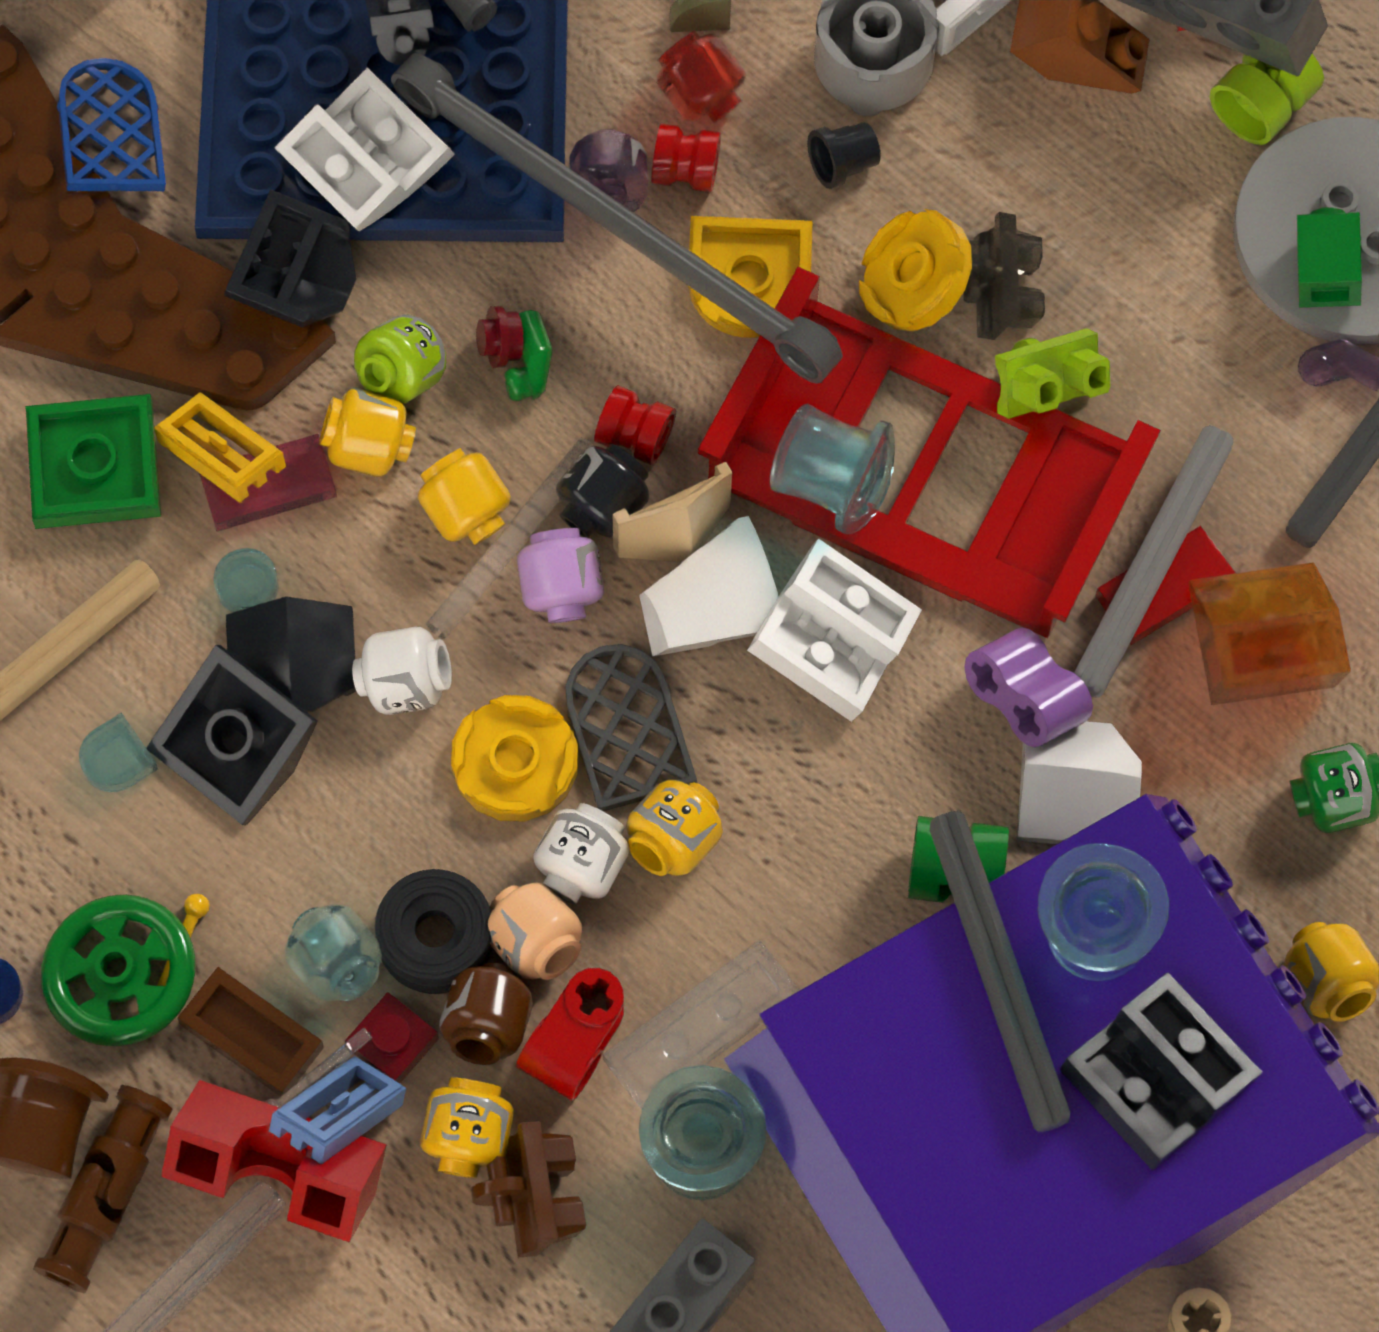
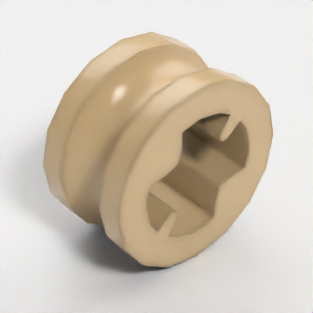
[1168,1287,1231,1332]

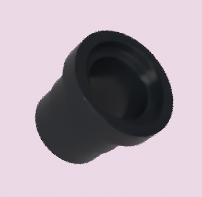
[807,122,881,189]

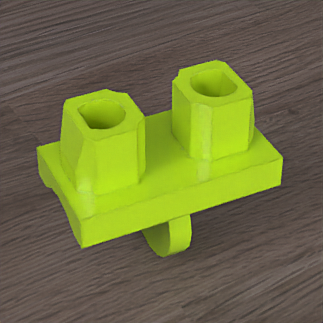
[995,328,1111,419]

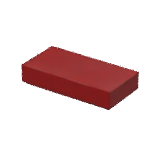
[1095,525,1237,645]

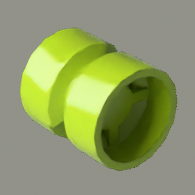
[1209,54,1324,145]

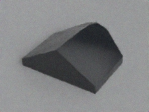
[224,189,356,328]
[226,596,356,713]

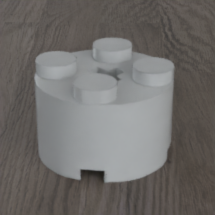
[814,0,938,116]

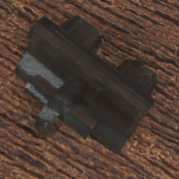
[963,212,1045,340]

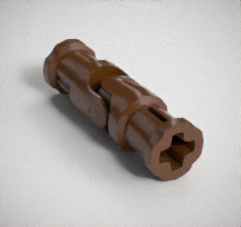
[33,1085,173,1293]

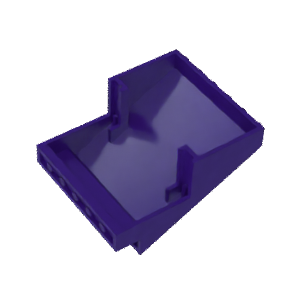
[724,794,1379,1332]

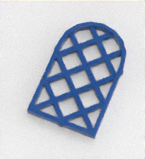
[57,58,166,192]

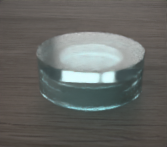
[214,548,279,612]

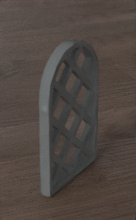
[565,644,698,811]

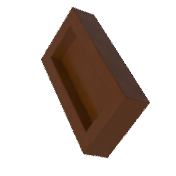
[177,967,324,1099]

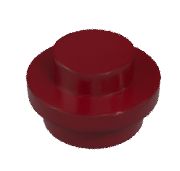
[476,306,523,368]

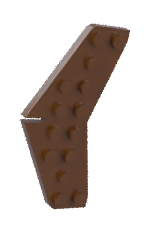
[0,24,336,410]

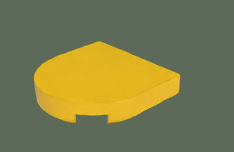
[688,216,813,338]

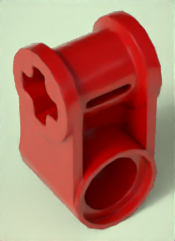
[516,968,624,1101]

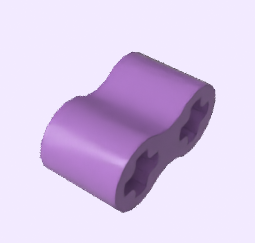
[964,627,1093,747]

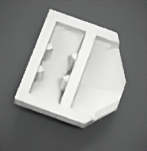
[1017,721,1142,844]

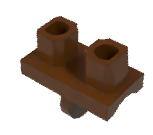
[471,1121,586,1258]

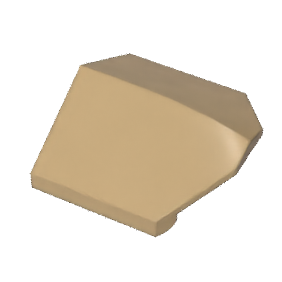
[613,462,732,562]

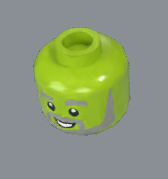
[354,314,446,403]

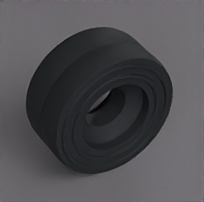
[375,869,493,994]

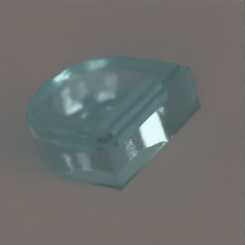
[79,713,158,792]

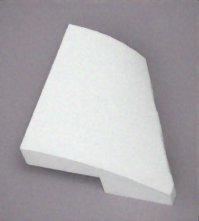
[639,516,779,657]

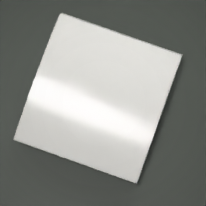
[275,68,455,231]
[747,538,922,722]

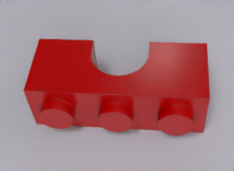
[161,1080,387,1243]

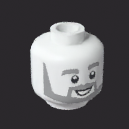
[352,627,452,715]
[533,803,629,904]

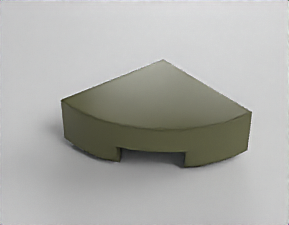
[669,0,731,32]

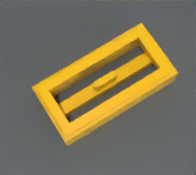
[154,392,286,503]

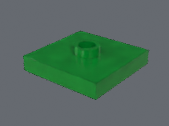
[26,394,161,529]

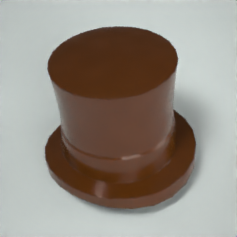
[0,1057,109,1180]

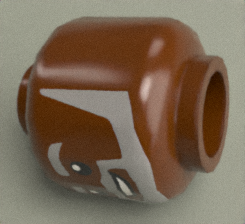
[439,963,533,1065]

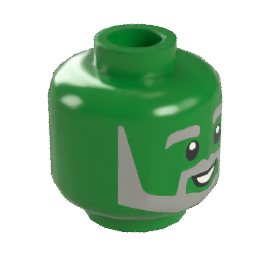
[1289,742,1379,833]

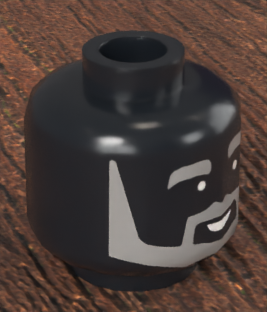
[556,444,649,538]

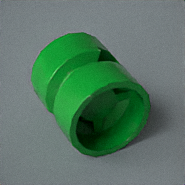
[907,816,1009,903]

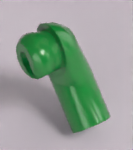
[504,310,553,402]

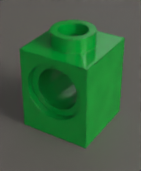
[1297,207,1362,308]

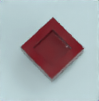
[345,992,439,1083]

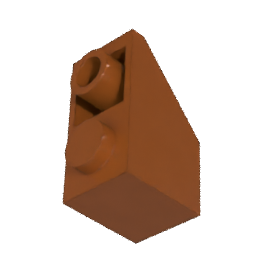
[1010,0,1150,94]

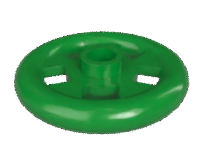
[41,894,196,1046]

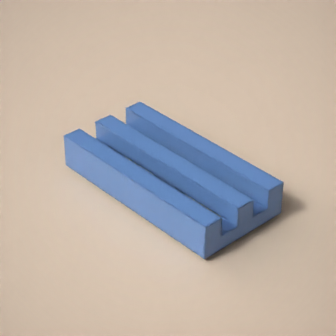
[269,1056,406,1164]

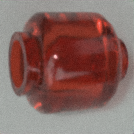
[656,30,746,124]

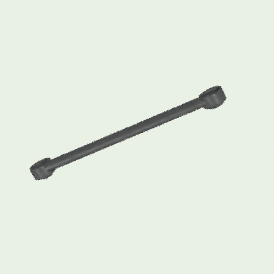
[391,53,843,384]

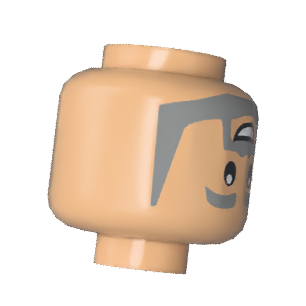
[487,883,582,980]

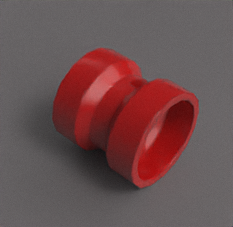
[651,123,721,193]
[594,385,676,466]

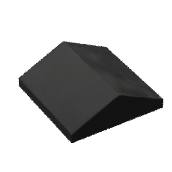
[146,645,318,825]

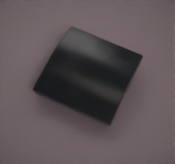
[1059,972,1262,1171]

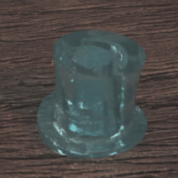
[770,403,895,534]
[1038,844,1169,981]
[639,1065,766,1200]

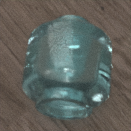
[285,904,382,1001]

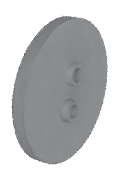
[1233,117,1379,345]

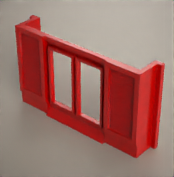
[698,266,1161,639]

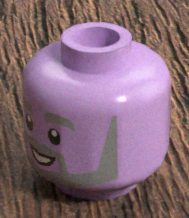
[517,528,604,623]

